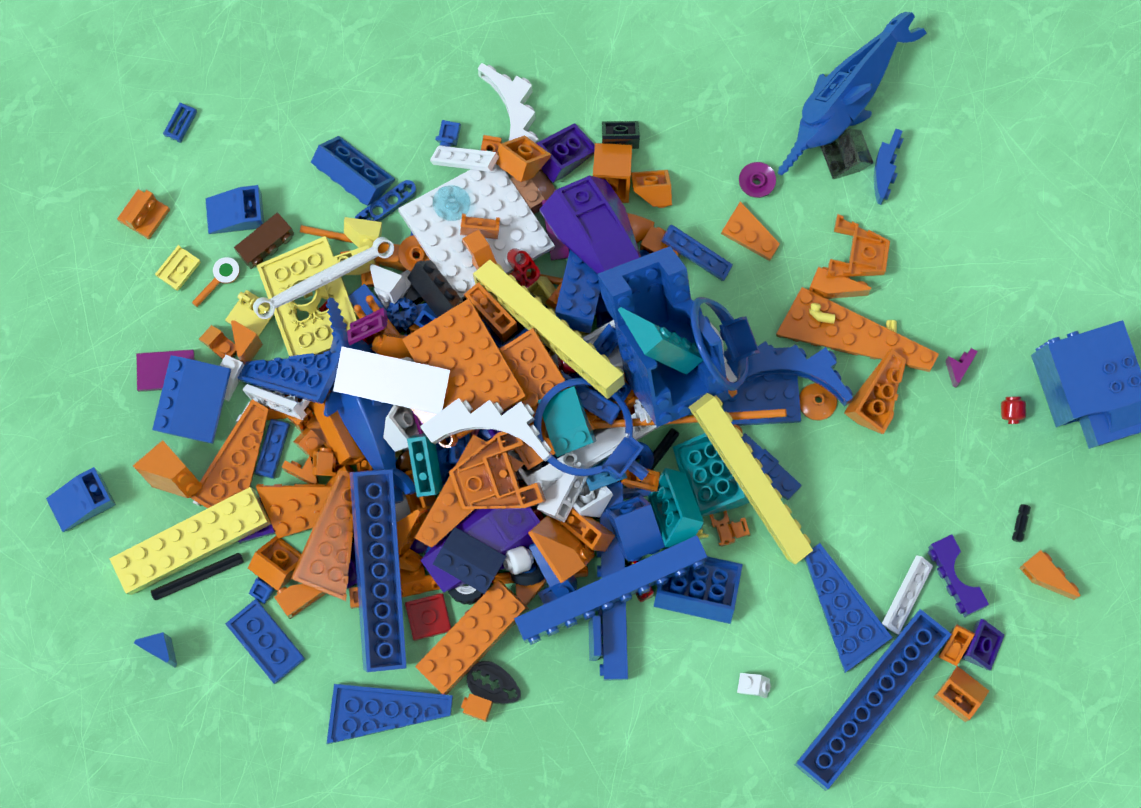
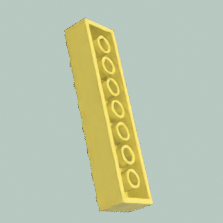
[109,487,271,595]

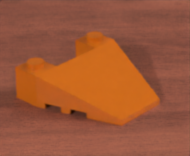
[449,432,546,509]

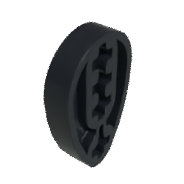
[467,661,521,704]

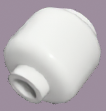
[503,546,534,575]

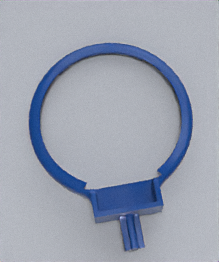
[690,297,760,391]
[534,378,649,480]

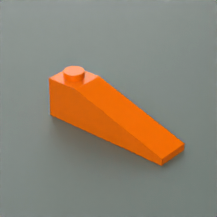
[844,349,906,434]

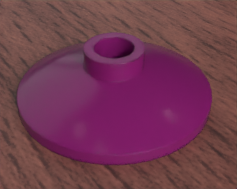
[739,162,776,198]

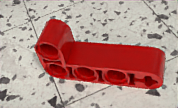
[478,248,540,314]

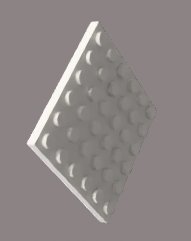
[398,164,555,300]

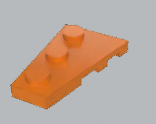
[721,201,780,261]

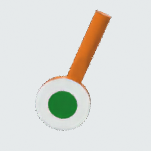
[192,257,240,307]

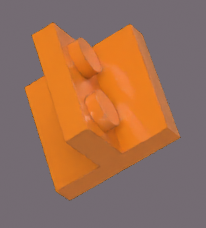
[117,189,170,239]

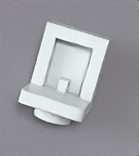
[737,673,771,698]

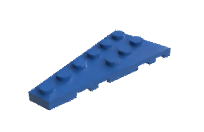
[238,350,341,404]
[327,684,453,744]

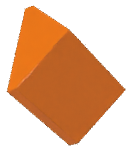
[231,320,263,365]

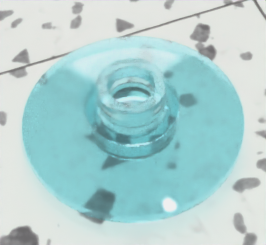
[433,185,471,221]

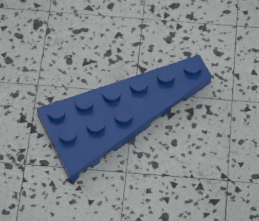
[804,543,893,673]

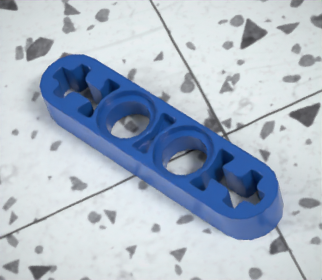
[355,180,416,222]

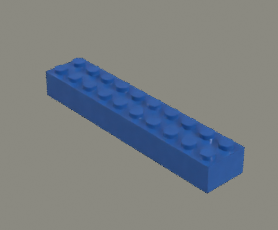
[350,469,406,672]
[514,535,707,645]
[794,609,952,791]

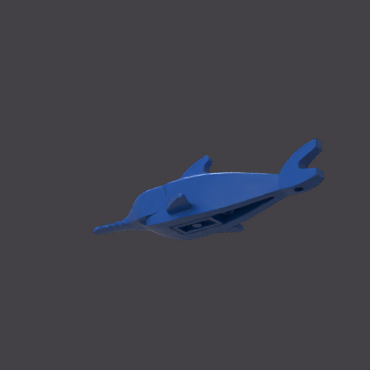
[778,12,927,175]
[324,298,416,504]

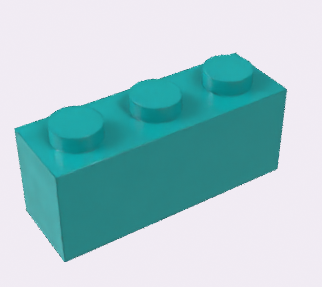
[407,433,443,497]

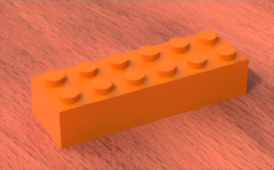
[415,580,529,695]

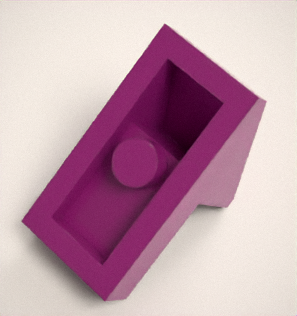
[945,348,978,388]

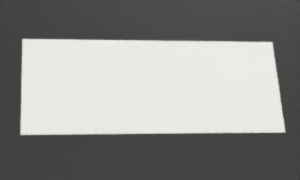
[333,347,450,414]

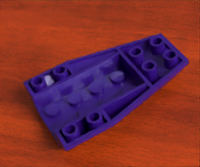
[540,175,641,274]
[420,507,540,593]

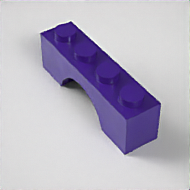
[928,534,989,617]

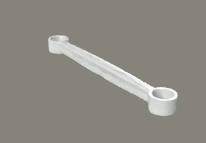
[253,237,394,319]

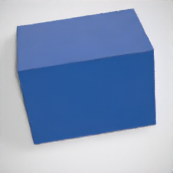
[134,632,177,667]

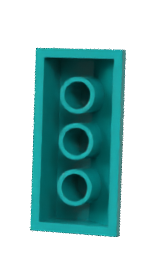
[648,468,704,547]

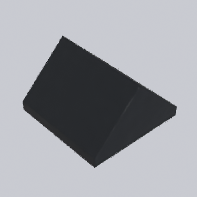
[602,121,640,149]

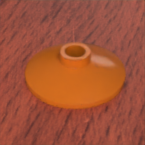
[398,235,430,271]
[799,383,837,421]

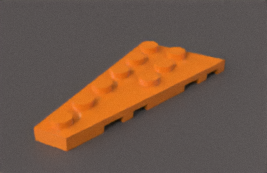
[190,399,269,508]
[415,434,525,548]
[291,469,353,601]
[256,484,331,539]

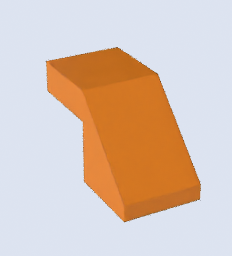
[462,229,497,270]

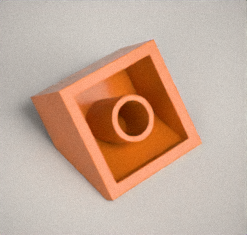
[495,135,551,182]
[248,536,301,591]

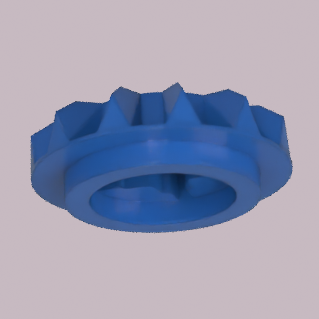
[387,297,417,327]

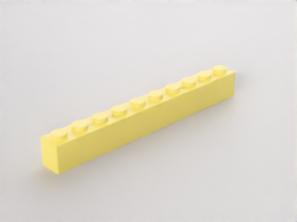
[473,260,625,399]
[688,393,813,564]

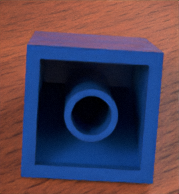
[605,495,665,562]

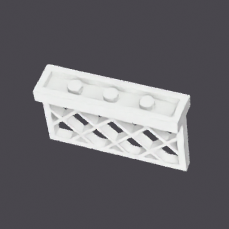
[243,359,310,420]

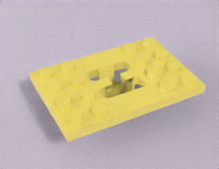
[256,236,358,356]

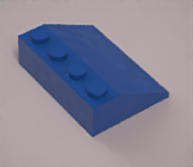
[152,355,231,444]
[653,547,743,624]

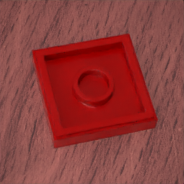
[405,593,451,641]

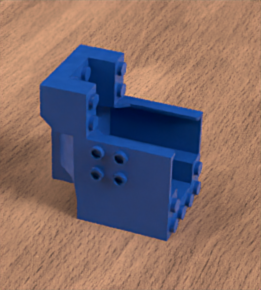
[597,246,729,427]
[1031,320,1141,449]

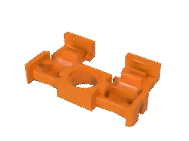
[710,511,750,547]

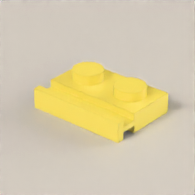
[155,245,201,291]

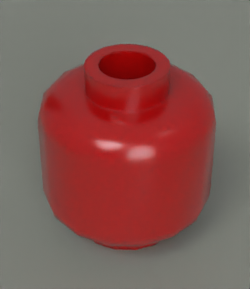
[1001,397,1026,424]

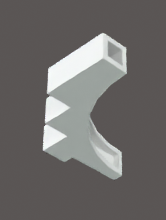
[478,63,539,178]
[420,398,552,461]

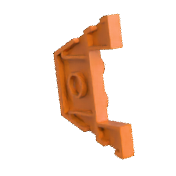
[826,214,890,277]

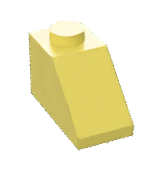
[344,217,382,248]

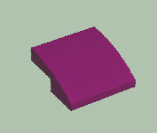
[347,308,388,345]

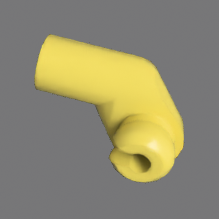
[809,303,835,324]

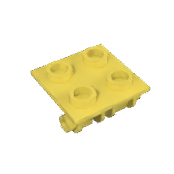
[225,290,274,337]

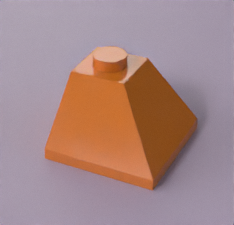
[631,170,672,208]

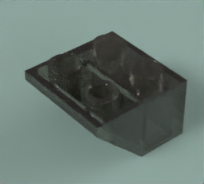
[820,129,873,179]

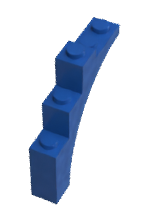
[729,341,853,407]

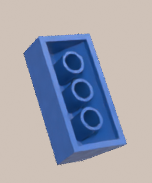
[311,136,395,206]

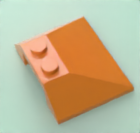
[528,515,595,583]

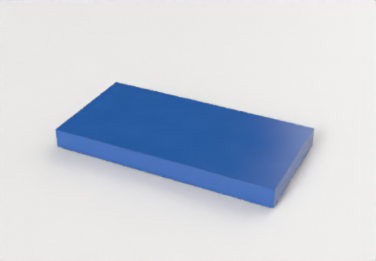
[225,599,305,684]

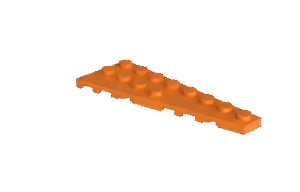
[776,287,939,372]

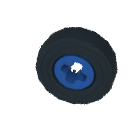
[510,559,544,586]

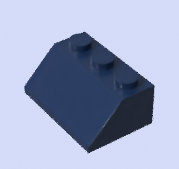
[433,527,507,594]

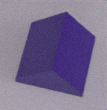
[961,619,1005,671]

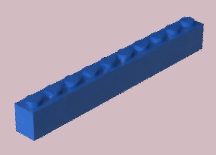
[596,482,628,681]

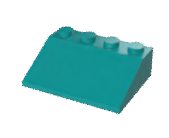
[618,307,703,375]
[673,433,750,517]

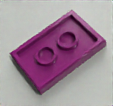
[136,350,195,392]

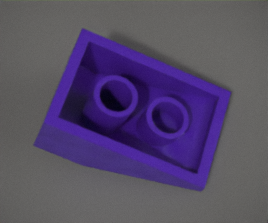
[537,123,595,183]

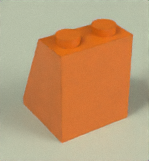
[593,143,632,203]
[133,440,203,498]

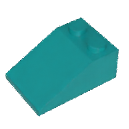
[538,386,597,457]

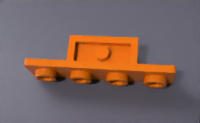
[400,564,440,597]

